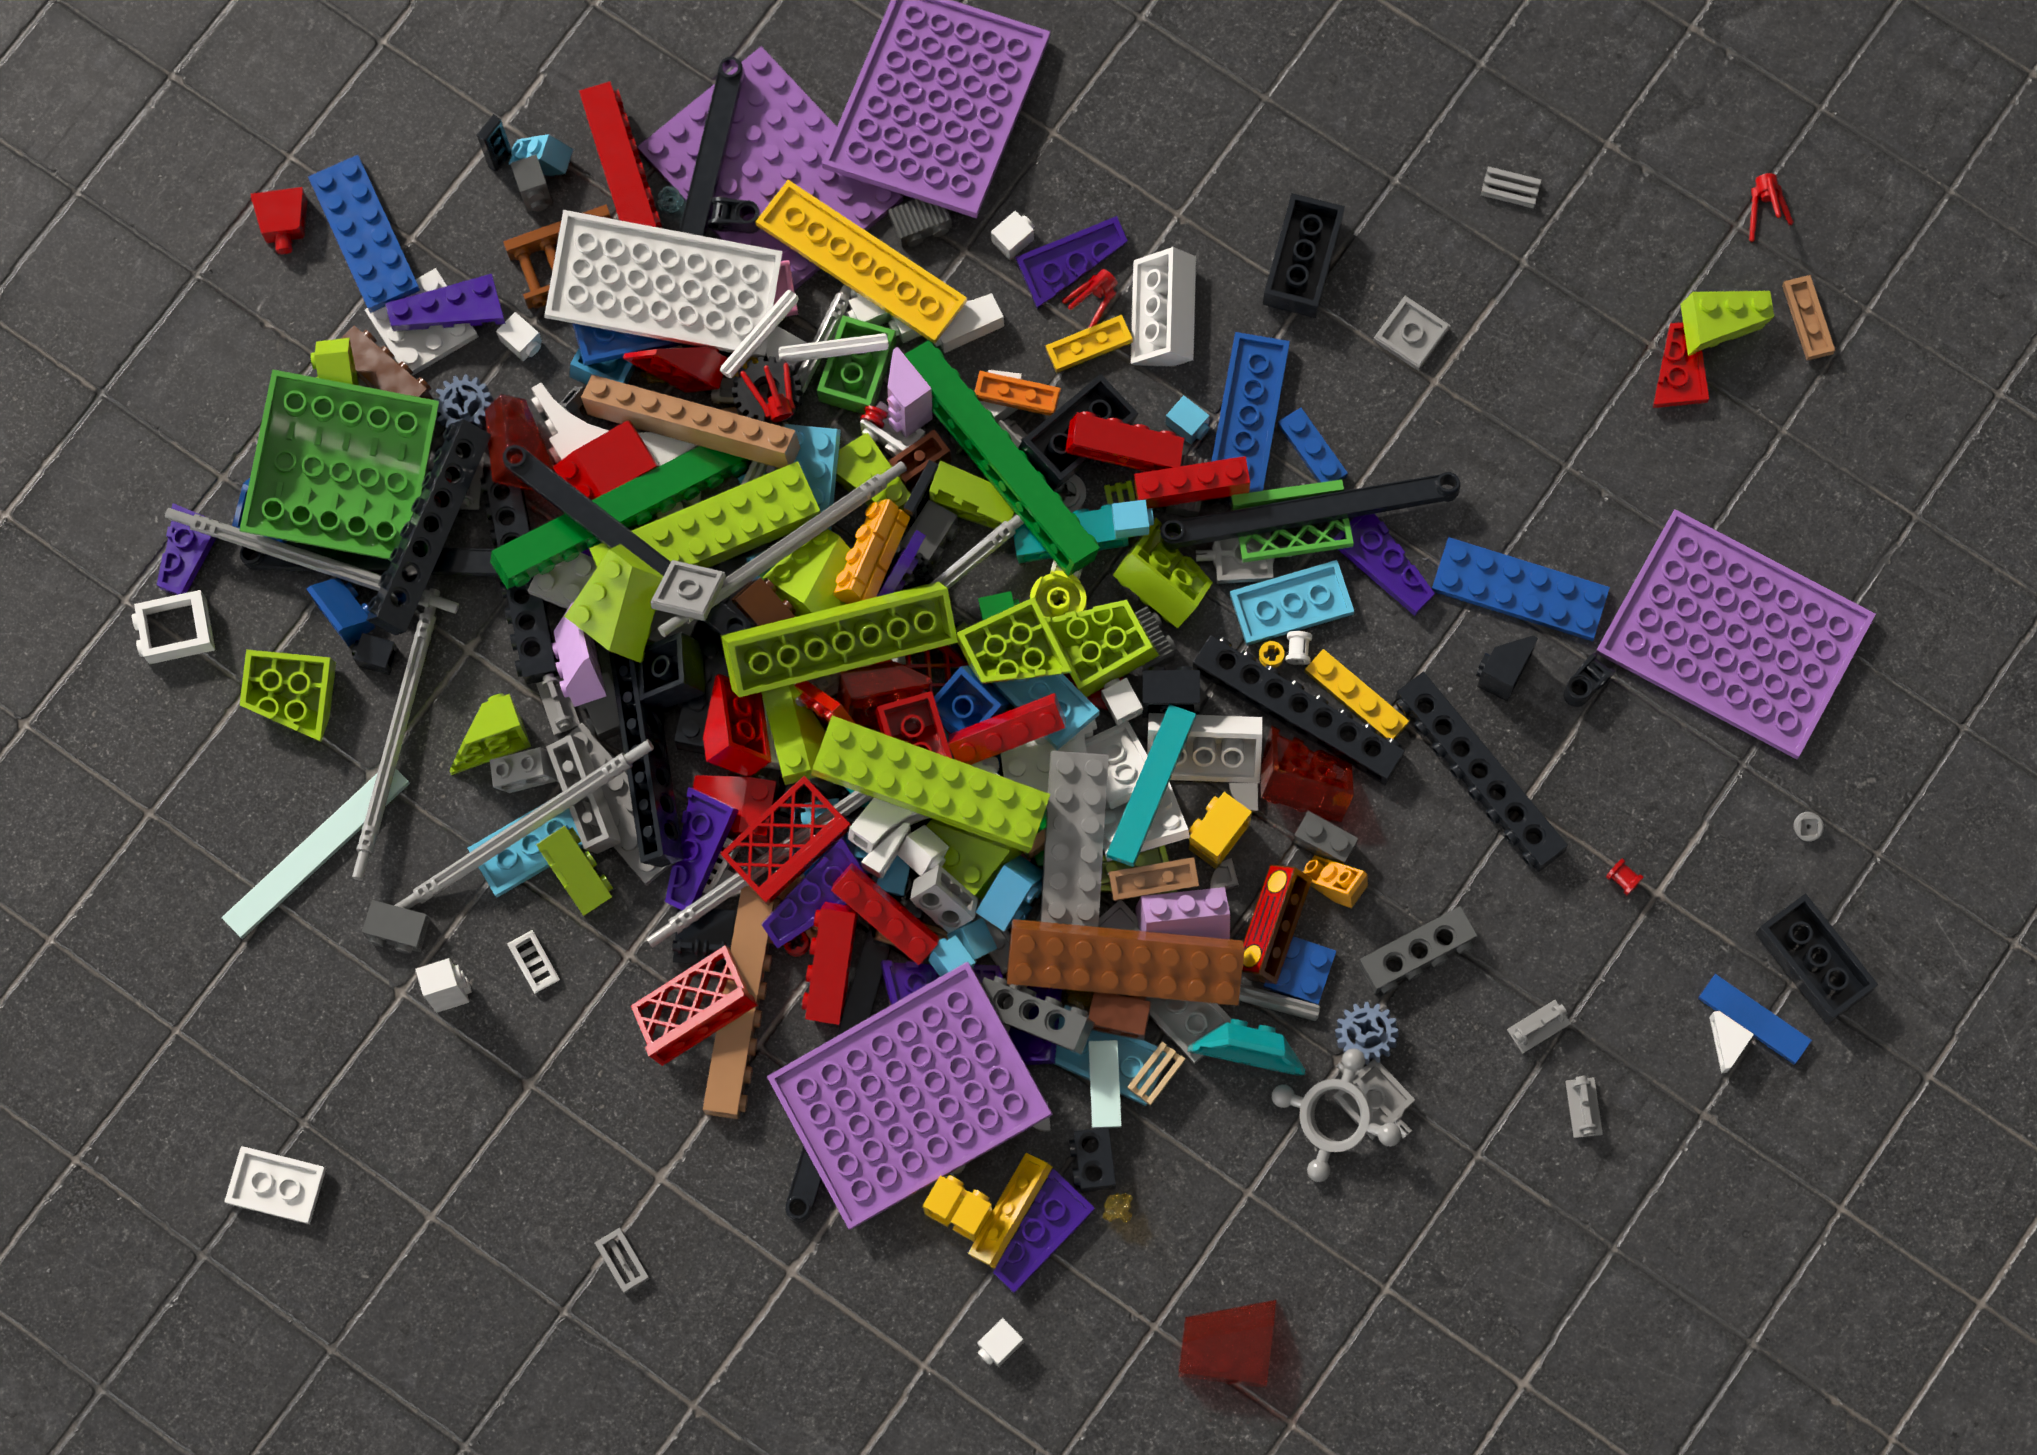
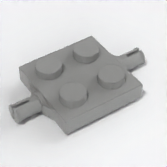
[1196,532,1292,584]
[1333,1059,1415,1140]

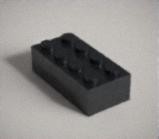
[1263,193,1345,318]
[1018,374,1139,491]
[1755,893,1878,1025]

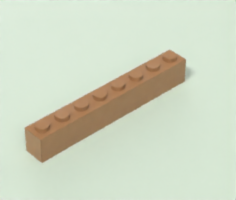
[581,375,801,468]
[703,886,781,1119]

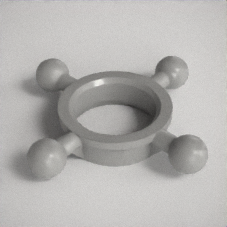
[1272,1048,1401,1182]

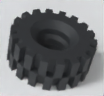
[732,356,803,427]

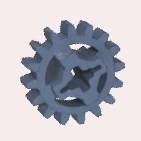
[434,375,494,429]
[1335,1002,1399,1065]

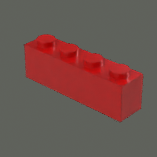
[1065,411,1184,472]
[1134,456,1250,509]
[948,693,1066,765]
[831,863,939,965]
[802,902,858,1025]

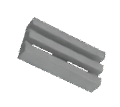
[1481,167,1541,208]
[595,1228,650,1294]

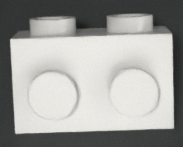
[860,401,925,457]

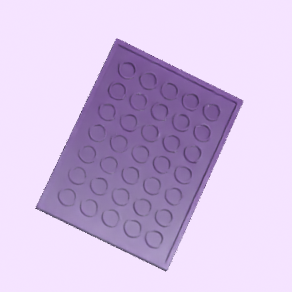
[822,0,1050,218]
[637,47,903,290]
[1595,509,1876,759]
[767,962,1053,1230]

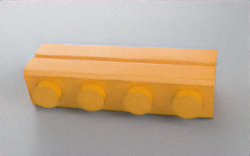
[833,499,910,605]

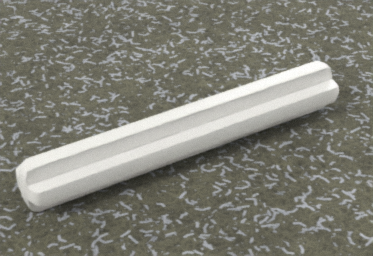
[720,290,799,378]
[778,334,889,363]

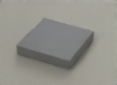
[1373,296,1451,371]
[651,560,726,621]

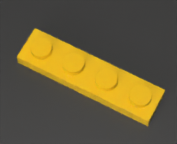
[1304,649,1409,739]
[968,1153,1053,1268]

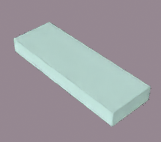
[1089,1040,1121,1129]

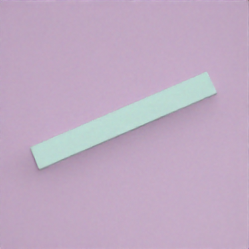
[221,769,410,939]

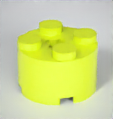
[1030,571,1087,618]

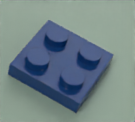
[1263,936,1336,1005]

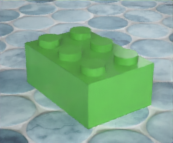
[817,315,897,415]

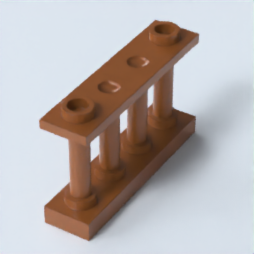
[503,204,611,309]

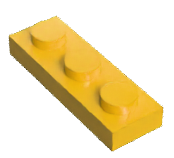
[1046,315,1133,373]

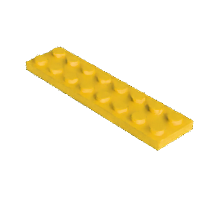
[756,180,967,344]

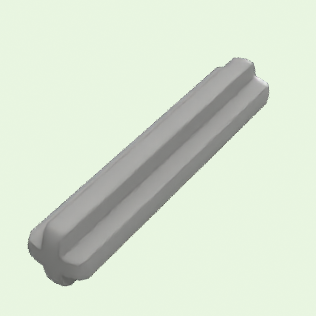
[1239,984,1320,1021]

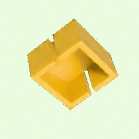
[1188,792,1252,869]
[923,1175,992,1242]

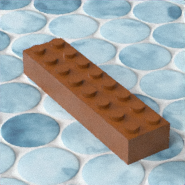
[1007,919,1245,1005]

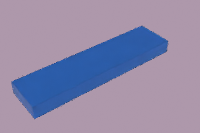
[1698,974,1811,1065]

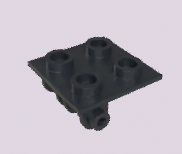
[672,909,735,966]

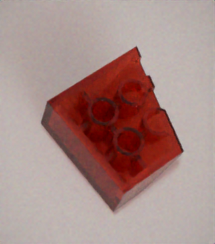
[485,394,556,491]
[836,661,933,733]
[1260,726,1354,822]
[1178,1300,1276,1388]

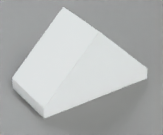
[1710,1011,1754,1073]

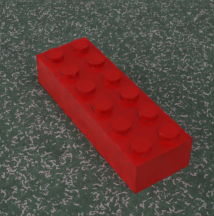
[579,81,662,228]

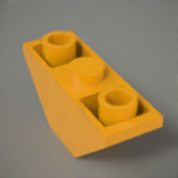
[1303,855,1368,908]

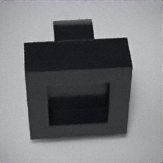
[559,386,585,420]

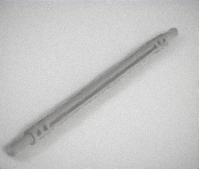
[741,284,851,485]
[658,462,907,637]
[165,508,459,614]
[795,515,1023,707]
[352,589,440,881]
[394,739,654,909]
[646,791,873,948]

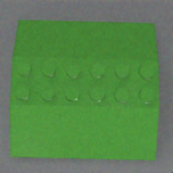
[239,369,439,559]

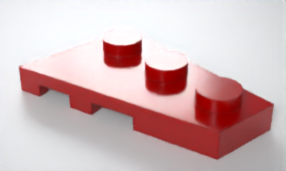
[1653,322,1709,408]
[794,681,855,725]

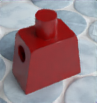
[251,187,307,254]

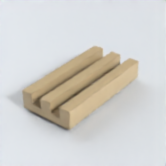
[1127,1041,1185,1106]

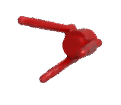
[1749,173,1793,242]
[1062,269,1118,328]
[740,363,795,422]

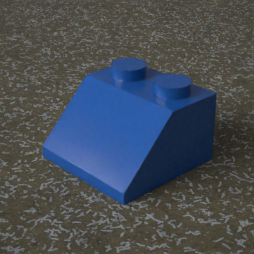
[307,578,376,647]
[934,665,1011,733]

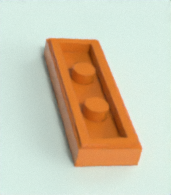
[974,371,1061,416]

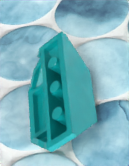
[1187,1019,1305,1076]

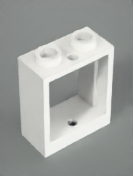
[132,590,215,664]

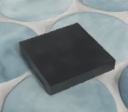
[904,460,938,527]

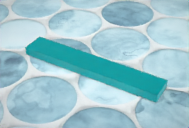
[1106,704,1196,867]

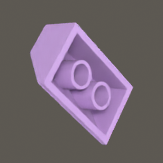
[887,347,932,438]
[552,602,606,707]
[1135,887,1230,939]

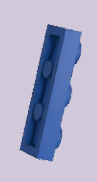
[1278,408,1348,483]

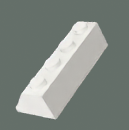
[1131,247,1196,366]
[1147,713,1262,783]

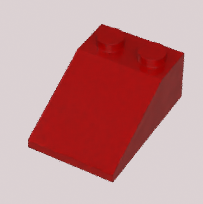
[623,347,728,393]
[553,420,659,500]
[703,674,772,777]
[875,691,953,759]
[693,775,779,843]

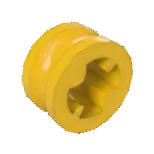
[1259,641,1284,668]

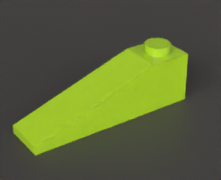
[761,684,826,785]

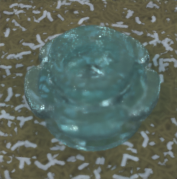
[657,186,684,213]

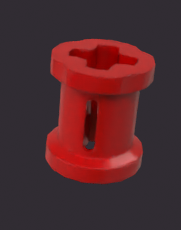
[1606,858,1644,896]

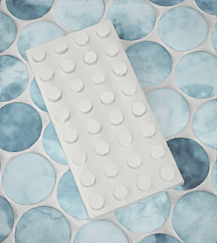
[544,210,782,357]

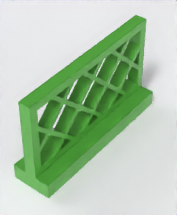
[1231,480,1354,563]

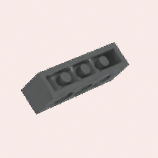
[1358,906,1477,994]
[981,976,1095,1055]

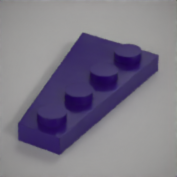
[1333,514,1435,616]
[881,960,1003,1005]

